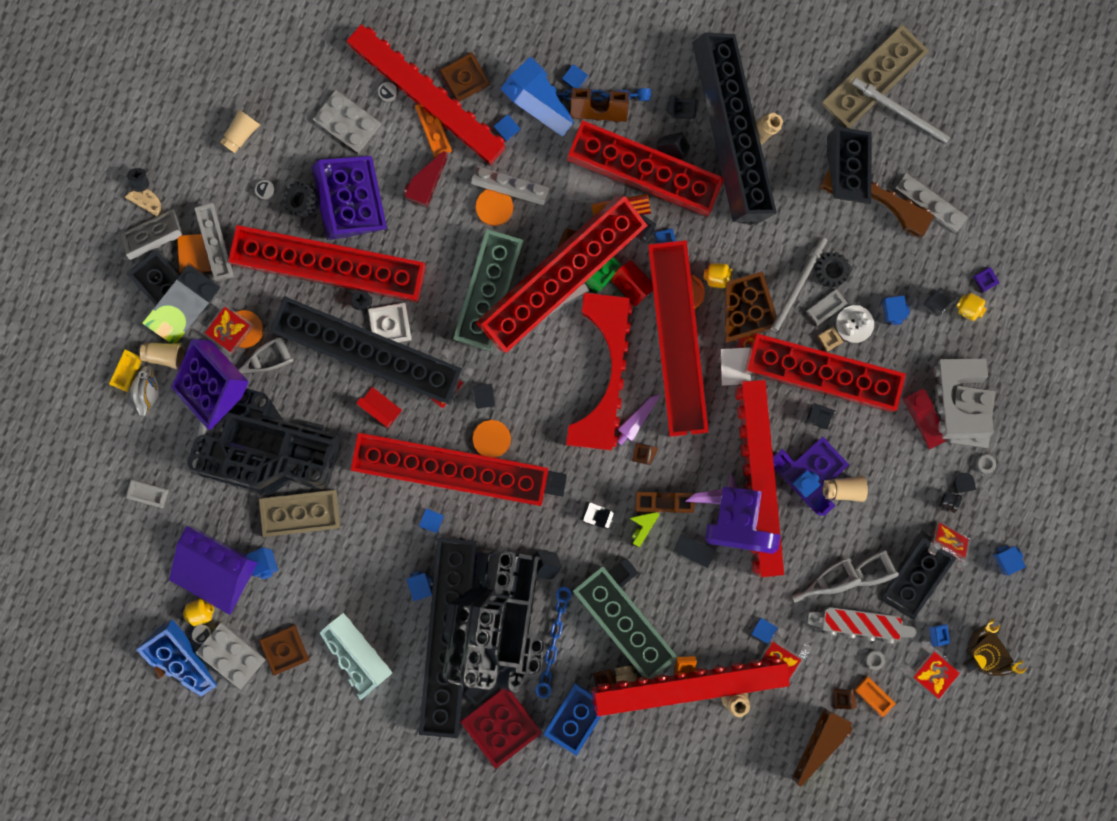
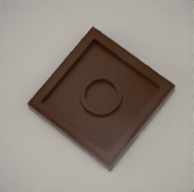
[439,52,491,102]
[259,625,310,676]

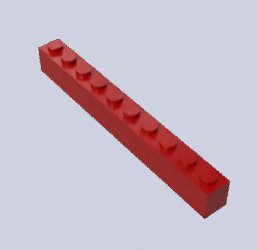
[347,24,505,166]
[592,657,790,716]

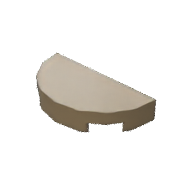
[125,189,161,216]

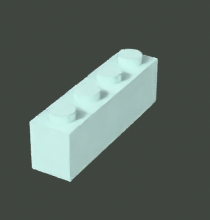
[320,613,392,700]

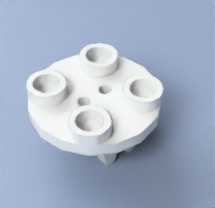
[835,305,874,343]

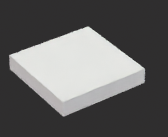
[368,303,412,342]

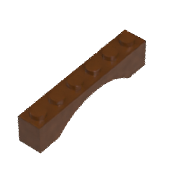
[819,168,934,239]

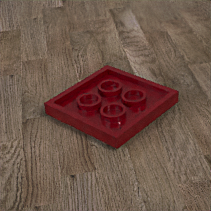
[461,690,542,769]

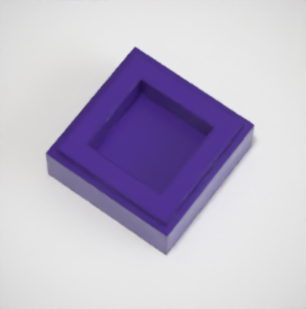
[973,267,1000,293]

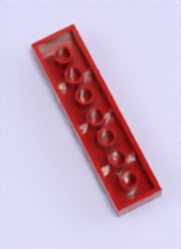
[567,120,723,217]
[744,334,906,412]

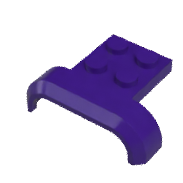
[773,436,849,516]
[705,487,780,554]

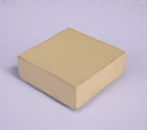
[816,326,843,352]

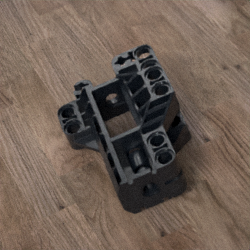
[187,388,341,497]
[443,550,545,693]

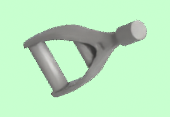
[238,336,293,374]
[828,550,899,588]
[792,558,861,603]

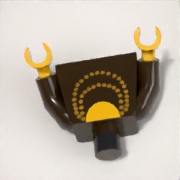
[962,618,1027,676]

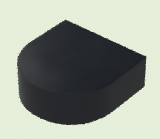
[954,473,976,494]

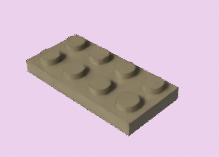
[259,490,341,537]

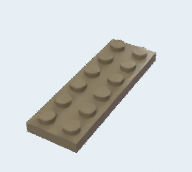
[821,25,929,128]

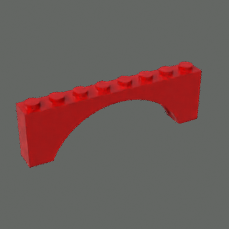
[566,293,633,451]

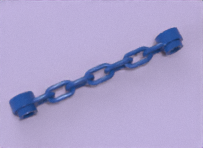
[555,88,651,101]
[536,587,572,698]

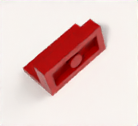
[610,260,653,307]
[356,387,402,428]

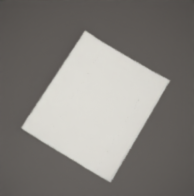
[721,348,751,386]

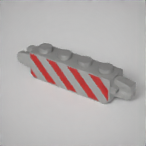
[807,607,916,644]

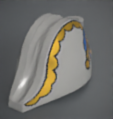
[130,366,159,416]

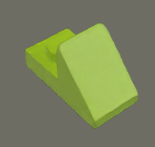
[629,512,660,547]

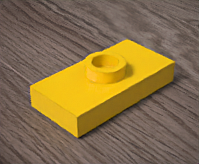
[109,349,142,392]

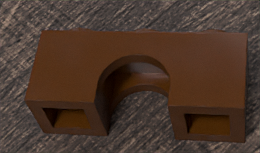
[570,88,629,122]
[635,492,695,513]

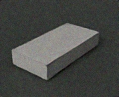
[805,289,848,326]
[126,480,169,508]

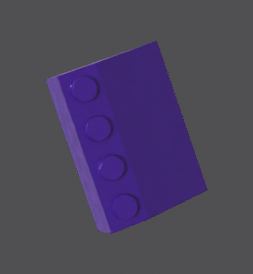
[311,156,387,240]
[171,339,249,430]
[169,525,258,615]

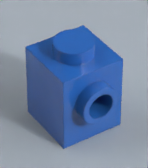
[882,296,910,326]
[791,469,821,498]
[993,544,1026,576]
[246,547,279,579]
[406,570,433,601]

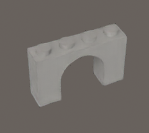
[933,359,994,439]

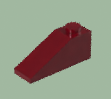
[403,151,448,208]
[903,389,947,450]

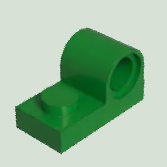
[584,257,622,294]

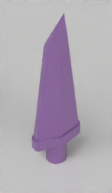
[617,394,660,446]
[686,486,735,504]

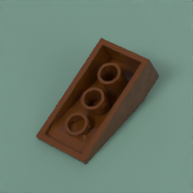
[792,708,853,787]

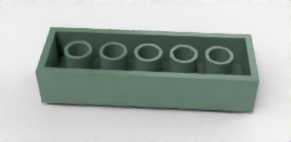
[453,229,524,352]
[573,566,677,679]

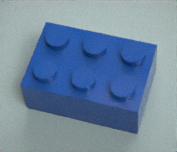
[543,682,601,756]

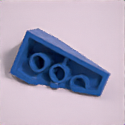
[501,57,574,137]
[136,619,217,696]

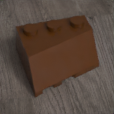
[725,271,777,343]

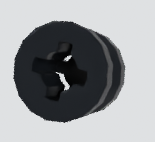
[127,168,150,192]
[352,290,372,311]
[939,489,962,513]

